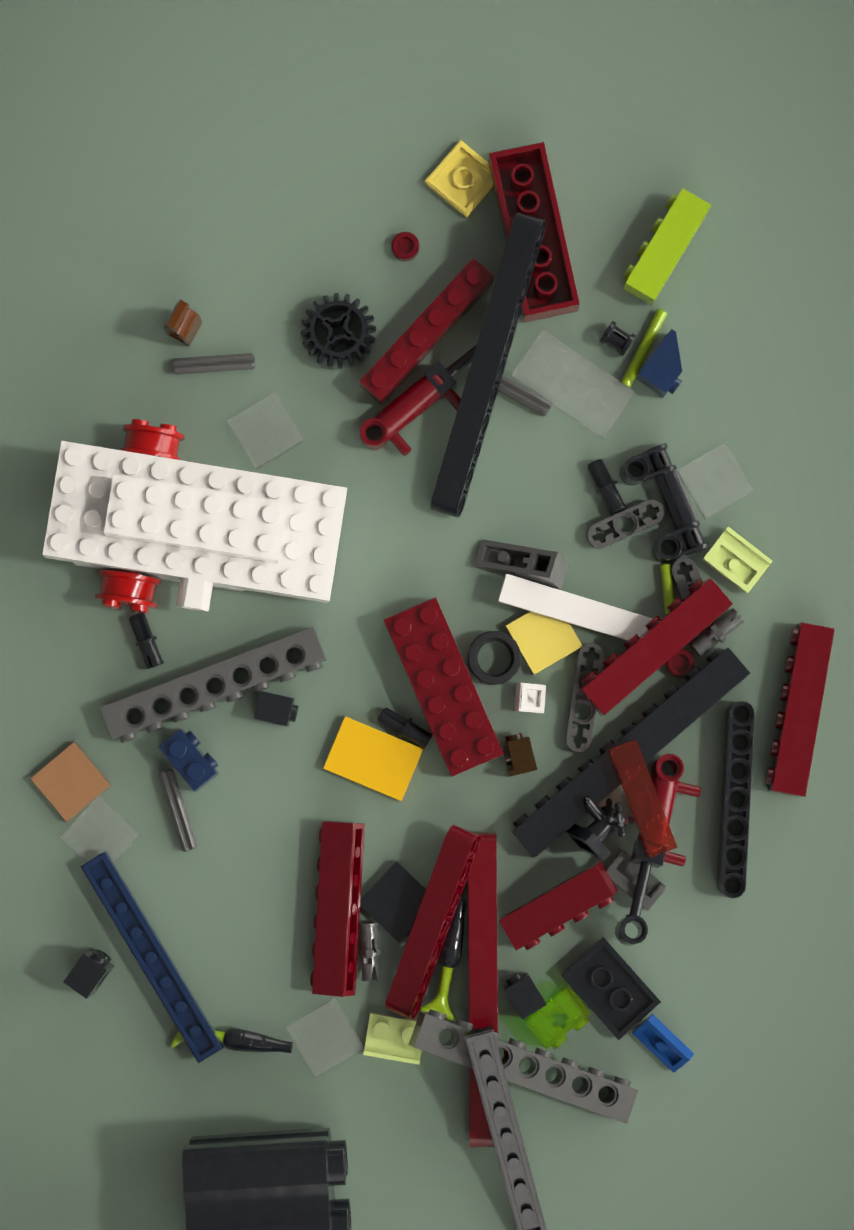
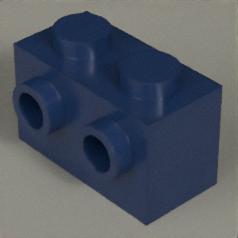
[159,729,219,791]

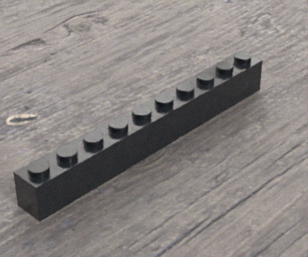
[511,647,751,858]

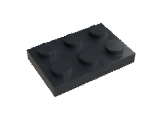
[561,937,661,1040]

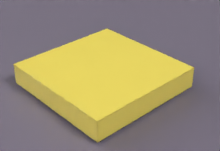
[425,140,494,218]
[505,611,583,675]

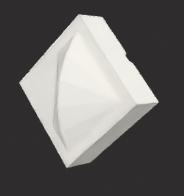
[515,683,546,713]

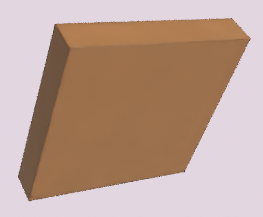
[31,742,111,822]

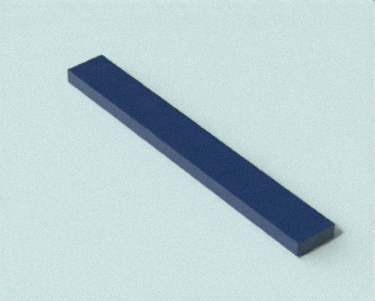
[80,851,224,1063]

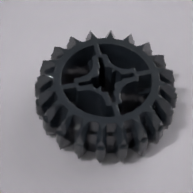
[301,293,376,369]

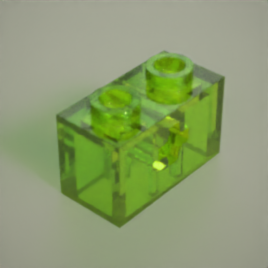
[524,984,591,1050]

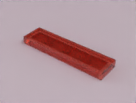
[608,740,678,858]

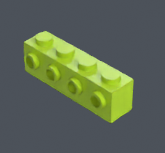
[622,188,711,306]

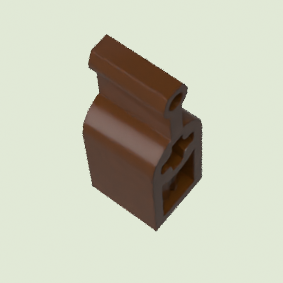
[163,300,202,346]

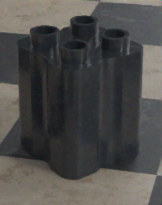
[182,1127,352,1230]

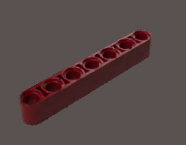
[385,825,481,1020]

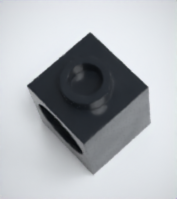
[254,691,299,727]
[504,972,547,1020]

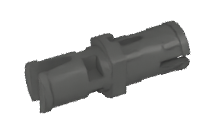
[690,608,744,658]
[358,922,381,981]

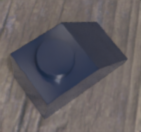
[636,329,682,398]

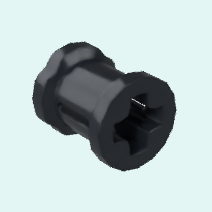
[599,321,636,357]

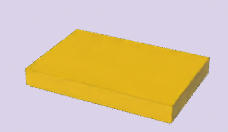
[323,716,423,801]

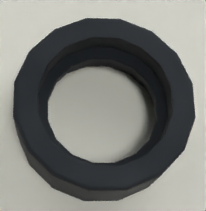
[468,631,521,685]

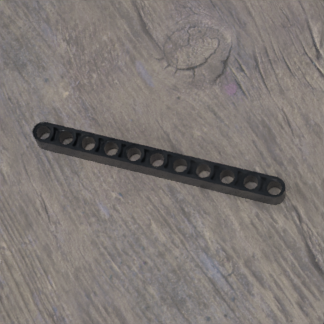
[431,212,546,518]

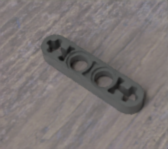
[565,643,604,753]

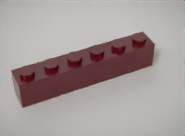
[360,258,494,405]
[579,578,733,716]
[765,622,835,797]
[310,821,365,997]

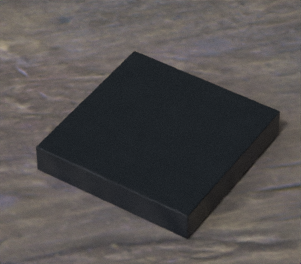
[360,861,426,942]

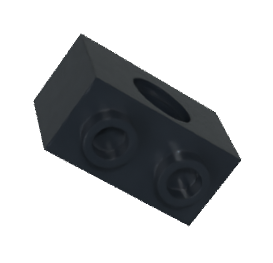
[63,949,114,999]

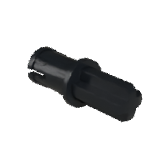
[588,459,627,515]
[129,613,164,670]
[378,708,433,749]

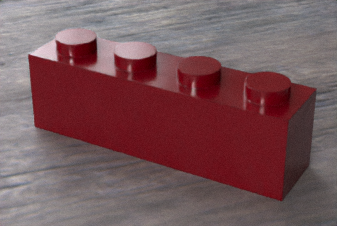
[499,861,618,951]

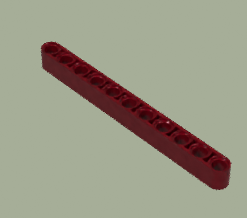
[468,833,498,1147]

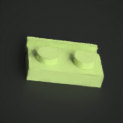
[702,527,773,594]
[363,1013,422,1065]

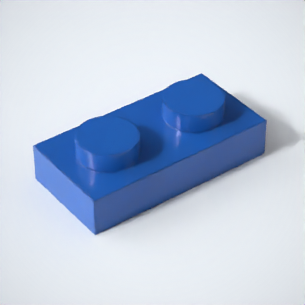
[632,1014,694,1073]

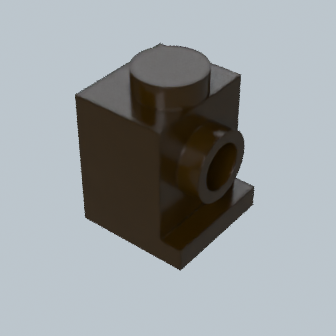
[503,733,538,777]

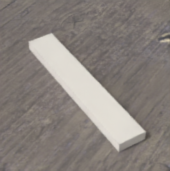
[497,574,653,641]

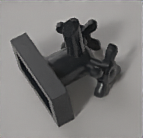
[566,795,634,861]

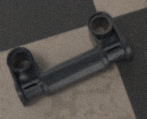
[620,443,710,563]

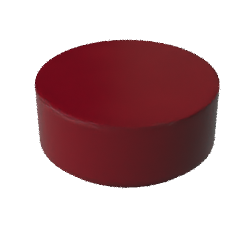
[392,232,419,261]
[665,649,695,678]

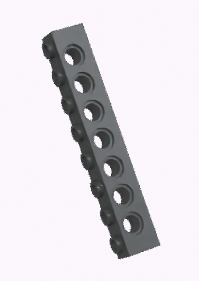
[100,627,327,743]
[408,1009,638,1124]

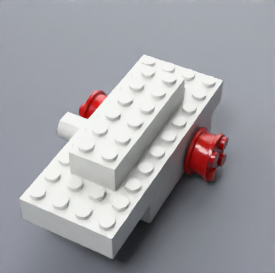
[42,419,347,614]

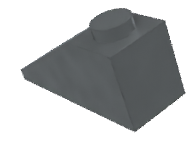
[474,539,569,590]

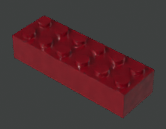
[488,142,580,323]
[384,597,504,777]

